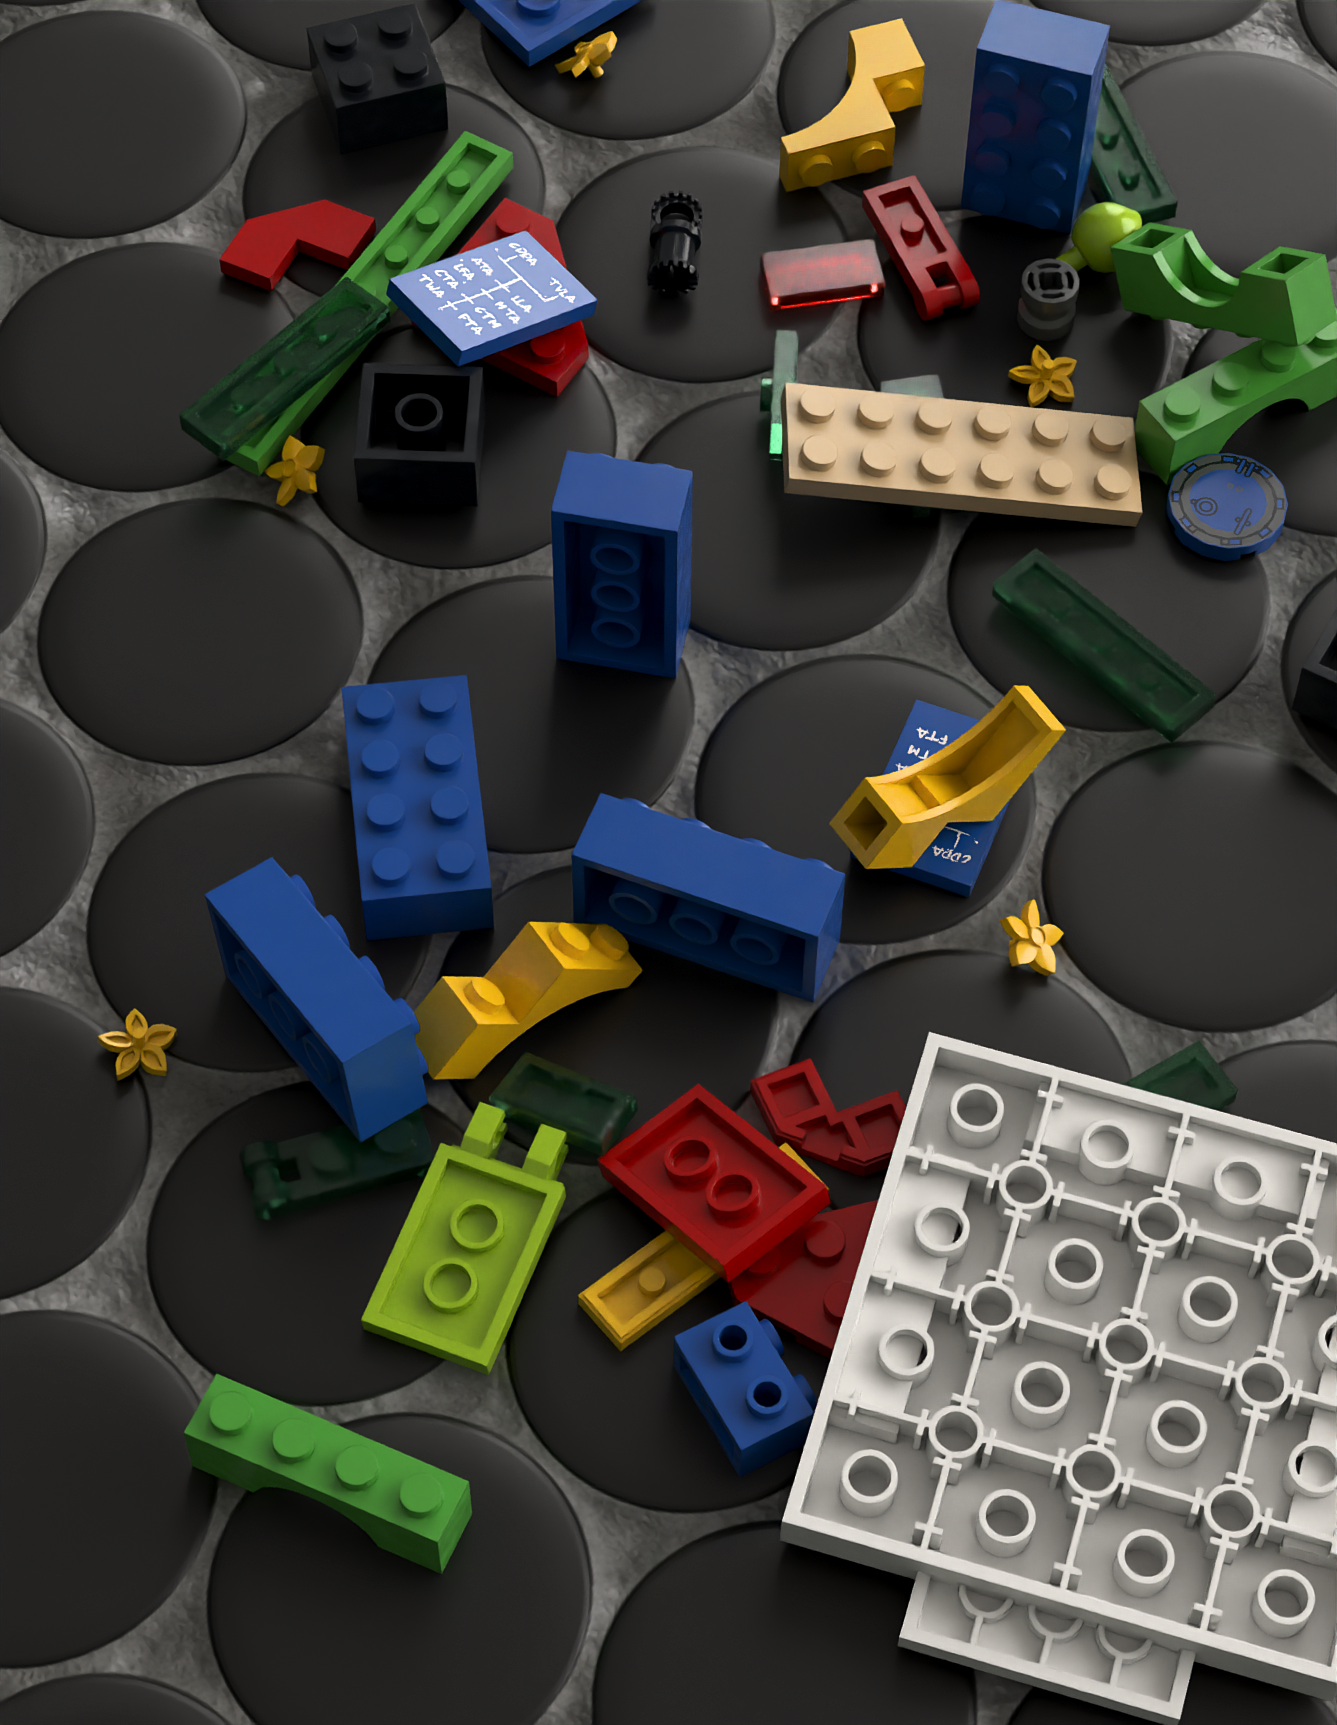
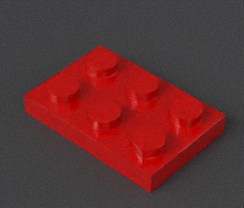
[597,1083,831,1283]

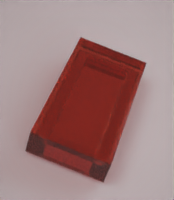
[760,239,885,310]

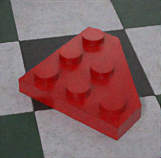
[411,198,589,397]
[728,1200,878,1360]

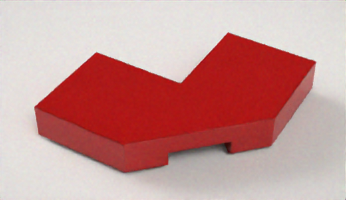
[219,199,376,292]
[750,1058,906,1177]

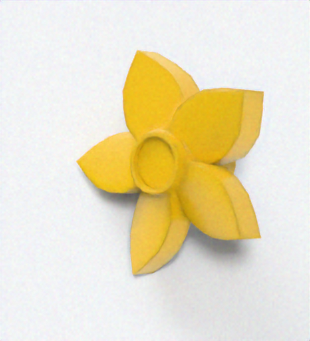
[555,31,617,78]
[1008,345,1077,407]
[264,435,325,507]
[999,899,1064,976]
[98,1008,177,1081]

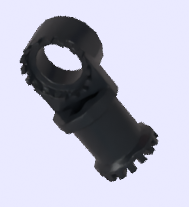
[647,190,703,297]

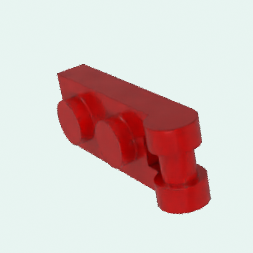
[862,175,980,321]

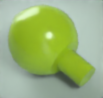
[1056,202,1142,273]

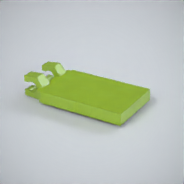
[361,1102,569,1375]

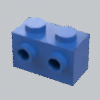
[673,1301,817,1478]

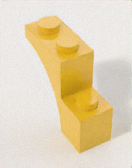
[779,18,925,192]
[829,685,1066,869]
[414,922,643,1079]

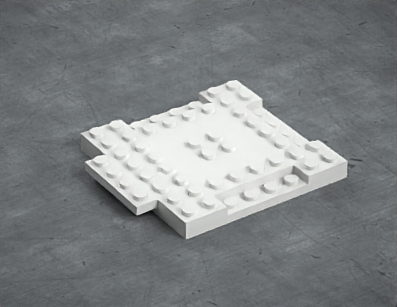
[780,1032,1337,1725]

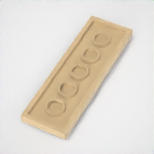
[781,382,1143,527]

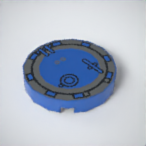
[1165,453,1288,561]

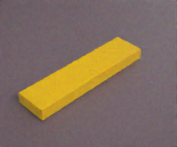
[578,1142,829,1352]

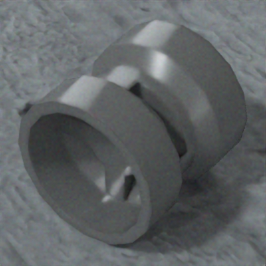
[1017,258,1080,341]

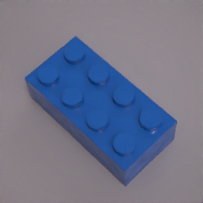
[961,0,1110,235]
[551,450,693,679]
[341,675,494,941]
[571,793,845,1003]
[204,857,428,1143]

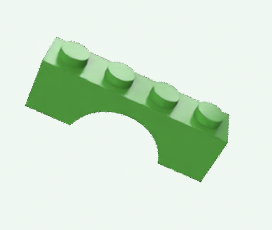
[1110,222,1337,347]
[1134,308,1337,485]
[184,1374,472,1574]

